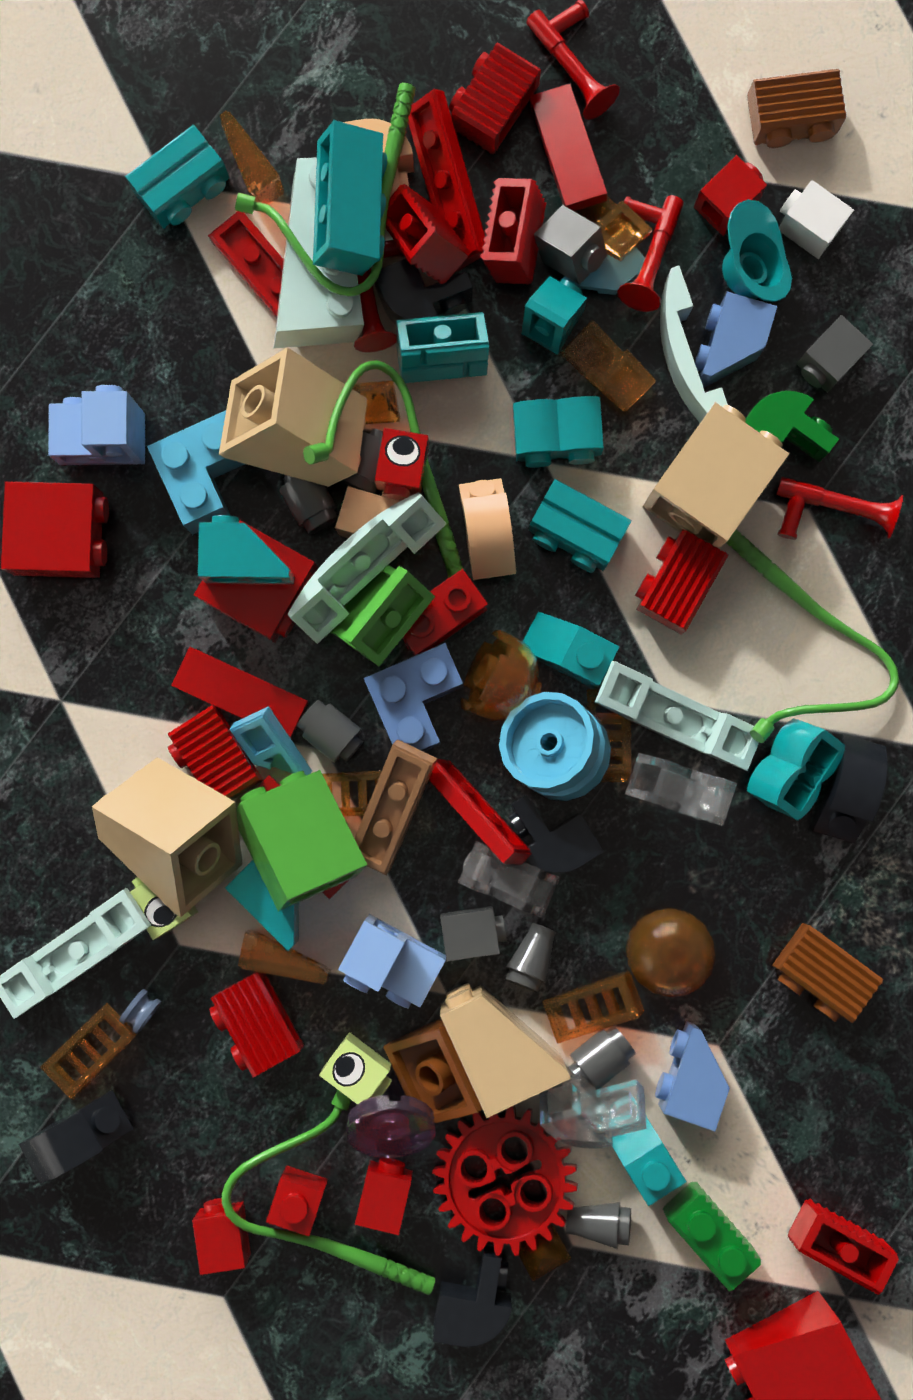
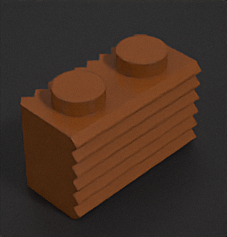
[747,69,846,148]
[772,923,883,1023]

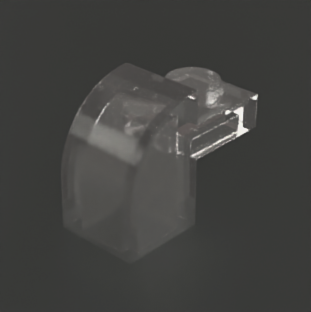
[625,753,737,826]
[458,841,560,918]
[540,1073,647,1149]

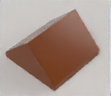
[383,1018,482,1127]

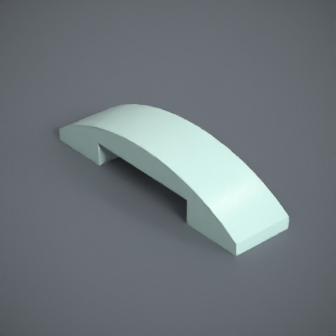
[660,266,728,423]
[288,492,447,644]
[595,661,759,771]
[0,888,151,1019]

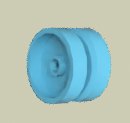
[499,692,611,801]

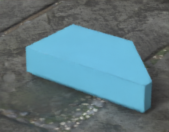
[562,232,645,295]
[229,706,312,775]

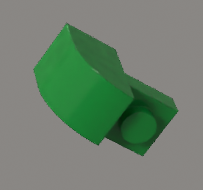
[745,391,839,462]

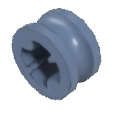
[119,989,162,1034]

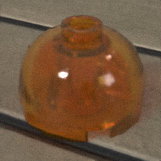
[460,630,542,720]
[626,908,716,997]

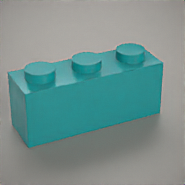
[313,120,387,276]

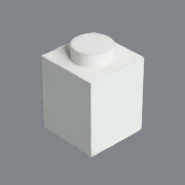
[779,180,854,259]

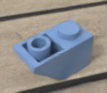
[695,291,777,388]
[655,1021,730,1132]

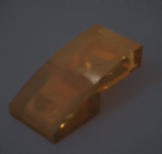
[574,196,652,261]
[560,320,656,412]

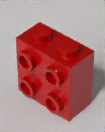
[1,482,109,578]
[194,520,318,643]

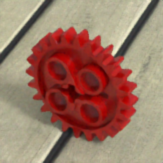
[432,1105,578,1256]

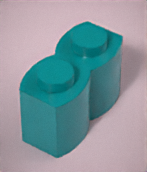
[513,396,604,468]
[747,718,845,820]

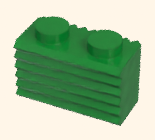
[662,1182,761,1291]

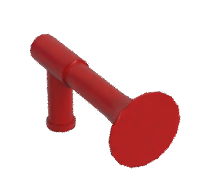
[526,0,620,120]
[617,195,684,312]
[353,239,405,352]
[776,477,903,540]

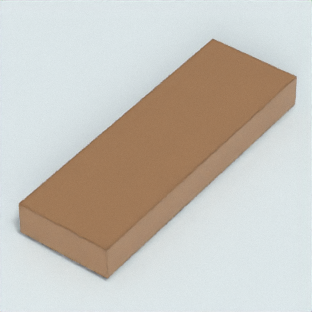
[354,739,438,875]

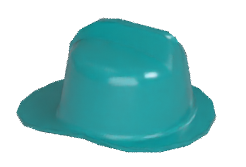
[722,199,792,302]

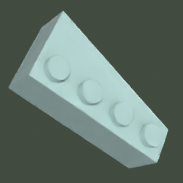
[273,157,364,349]

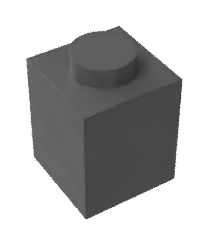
[534,205,608,285]
[796,315,873,393]
[440,906,507,962]

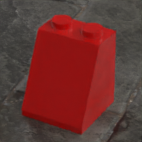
[724,1291,881,1400]

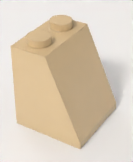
[219,347,367,487]
[642,402,789,549]
[92,757,243,917]
[440,983,571,1118]

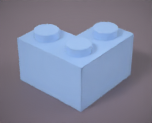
[48,385,145,465]
[338,914,446,1009]

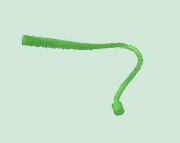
[235,83,416,296]
[303,360,464,578]
[726,529,899,743]
[222,1089,435,1295]

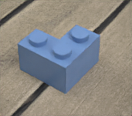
[364,643,463,752]

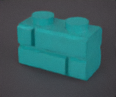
[125,125,230,229]
[396,312,489,383]
[528,479,632,573]

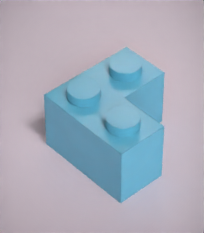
[147,410,244,535]

